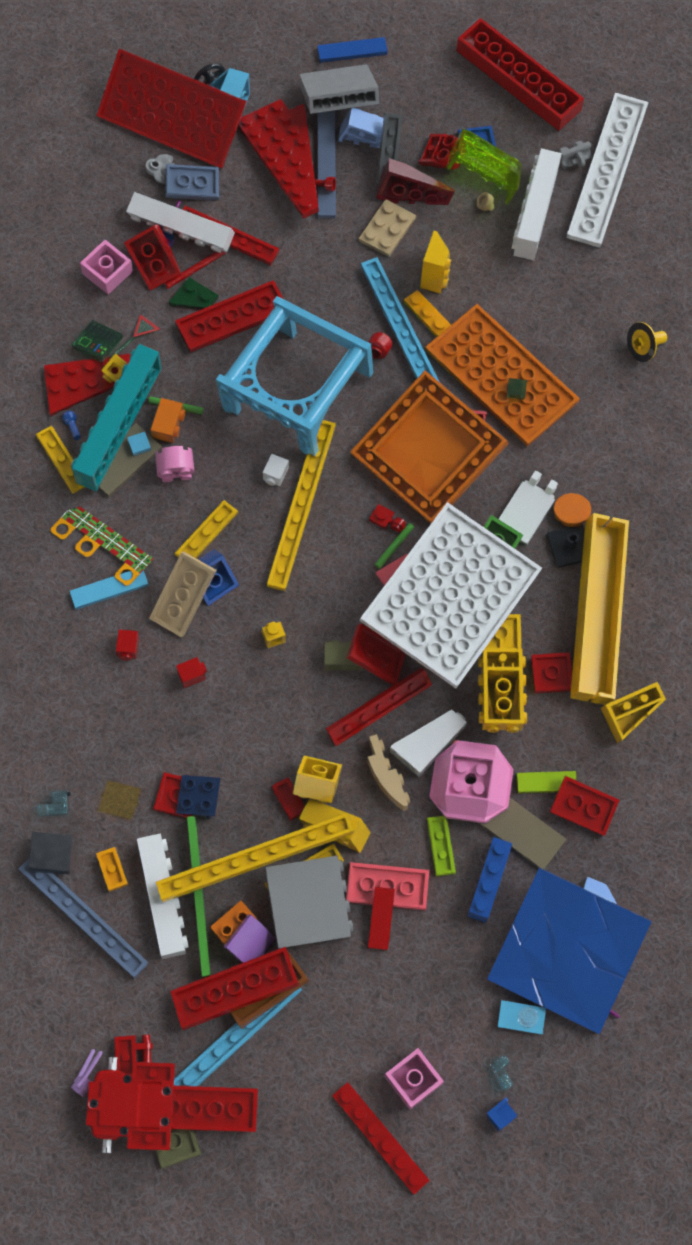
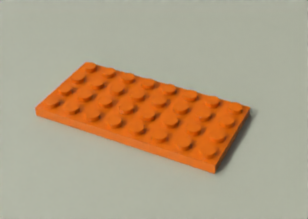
[425,304,580,447]

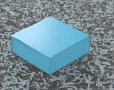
[127,432,151,456]

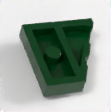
[169,277,219,310]

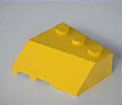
[420,231,451,294]

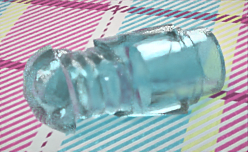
[490,1055,514,1091]

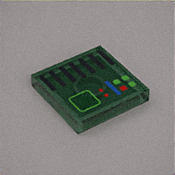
[72,320,123,363]

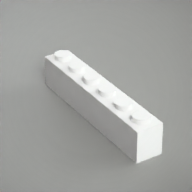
[126,192,235,253]
[137,833,189,959]

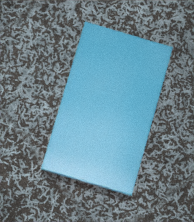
[498,1000,546,1035]

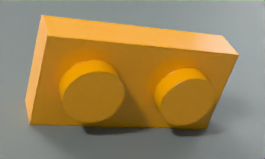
[96,847,128,892]

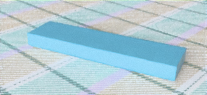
[70,570,149,610]

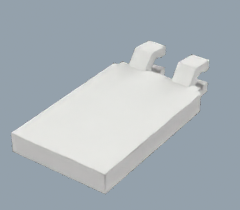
[499,470,558,546]

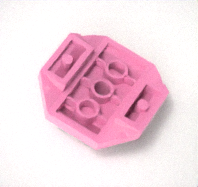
[429,740,514,824]

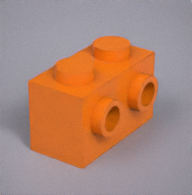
[151,398,186,443]
[210,901,257,946]

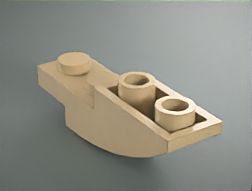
[367,734,410,811]

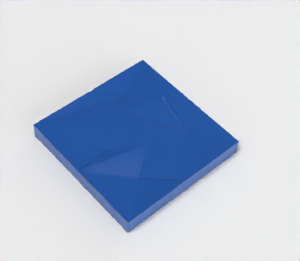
[487,867,652,1034]

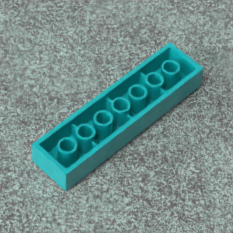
[71,344,162,492]

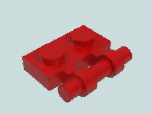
[114,1035,154,1074]

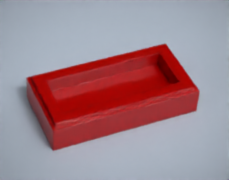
[271,777,305,821]

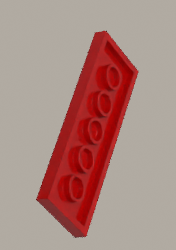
[175,280,284,353]
[170,947,300,1031]

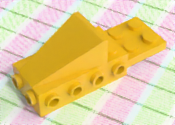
[478,614,527,733]

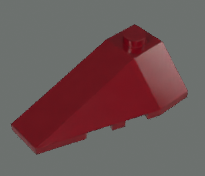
[376,158,455,205]

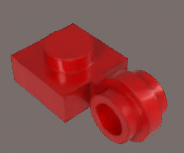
[369,504,406,533]

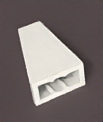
[390,710,467,777]

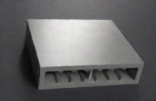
[299,64,380,114]
[265,856,354,949]

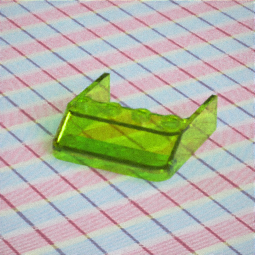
[447,129,522,205]

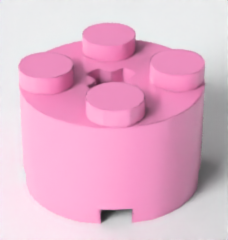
[155,446,195,482]

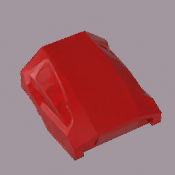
[418,134,465,170]

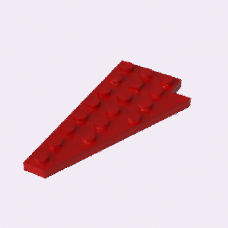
[238,99,319,219]

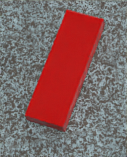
[368,887,395,950]

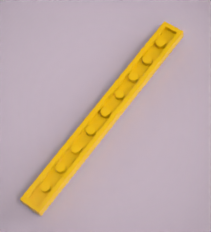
[267,420,336,591]
[156,813,354,902]

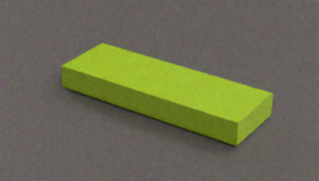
[516,771,576,794]
[427,816,456,877]

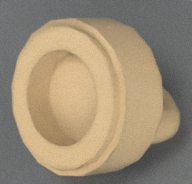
[477,192,494,211]

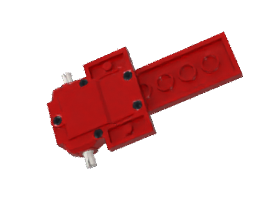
[86,1057,258,1153]

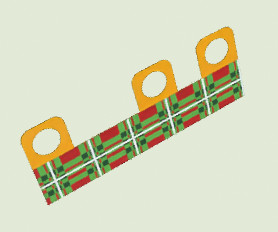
[51,507,154,585]

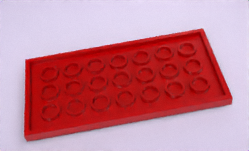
[96,48,247,168]

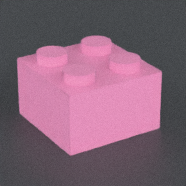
[80,240,133,295]
[384,1048,444,1110]

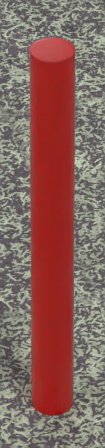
[164,251,226,289]

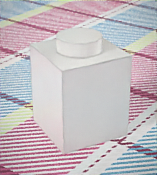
[263,454,289,486]

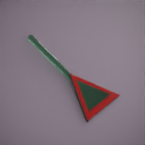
[110,314,161,359]

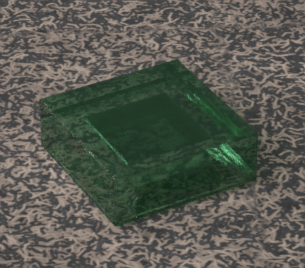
[507,378,527,399]

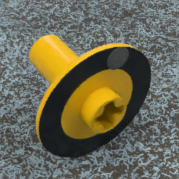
[627,322,667,362]

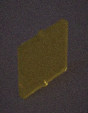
[98,780,141,820]

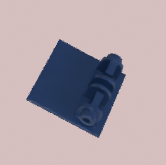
[176,775,221,819]

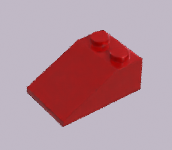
[124,225,181,291]

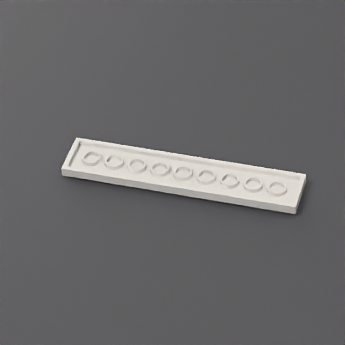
[566,93,648,248]

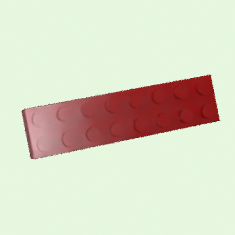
[456,18,584,131]

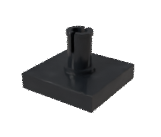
[546,525,585,568]

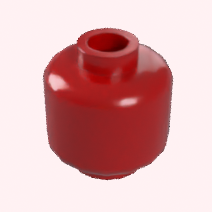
[368,332,392,359]

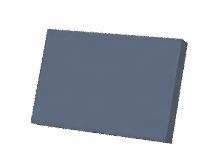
[166,164,219,200]

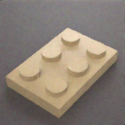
[359,200,416,257]

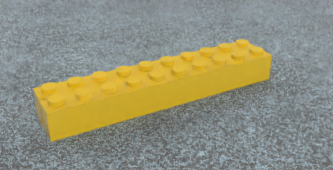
[570,513,629,705]

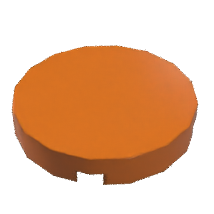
[554,493,591,527]

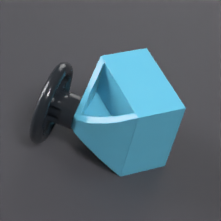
[194,63,250,103]

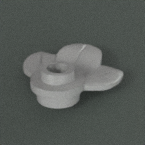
[145,154,174,185]

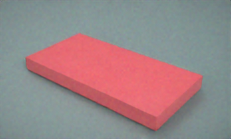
[346,862,429,911]

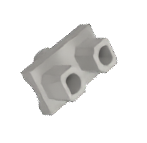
[559,140,592,169]

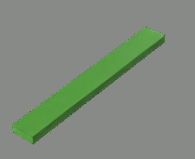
[187,816,211,978]

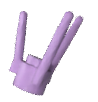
[71,1049,102,1097]

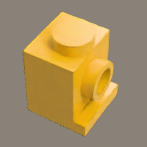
[101,353,128,384]
[261,622,286,648]

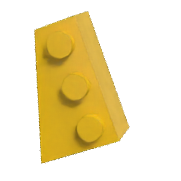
[601,682,666,743]
[299,798,371,853]

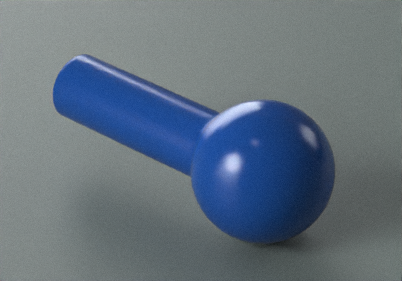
[62,411,81,440]

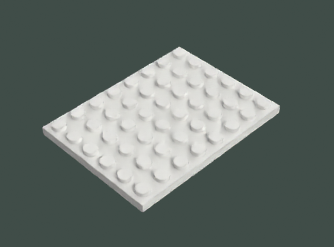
[359,502,542,688]

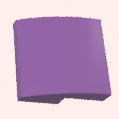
[224,914,276,963]

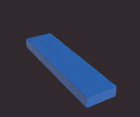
[317,37,388,63]

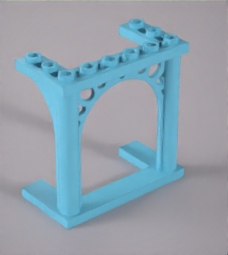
[216,296,374,456]

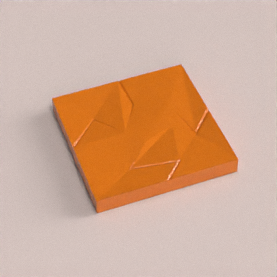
[350,370,508,524]

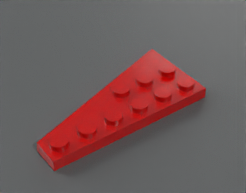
[44,354,131,416]

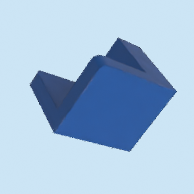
[485,1098,517,1132]

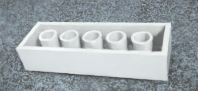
[511,148,562,260]

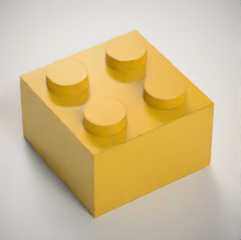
[293,756,342,803]

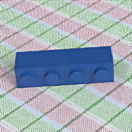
[467,837,513,923]

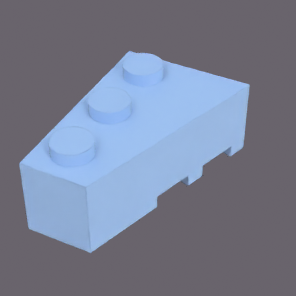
[337,107,383,148]

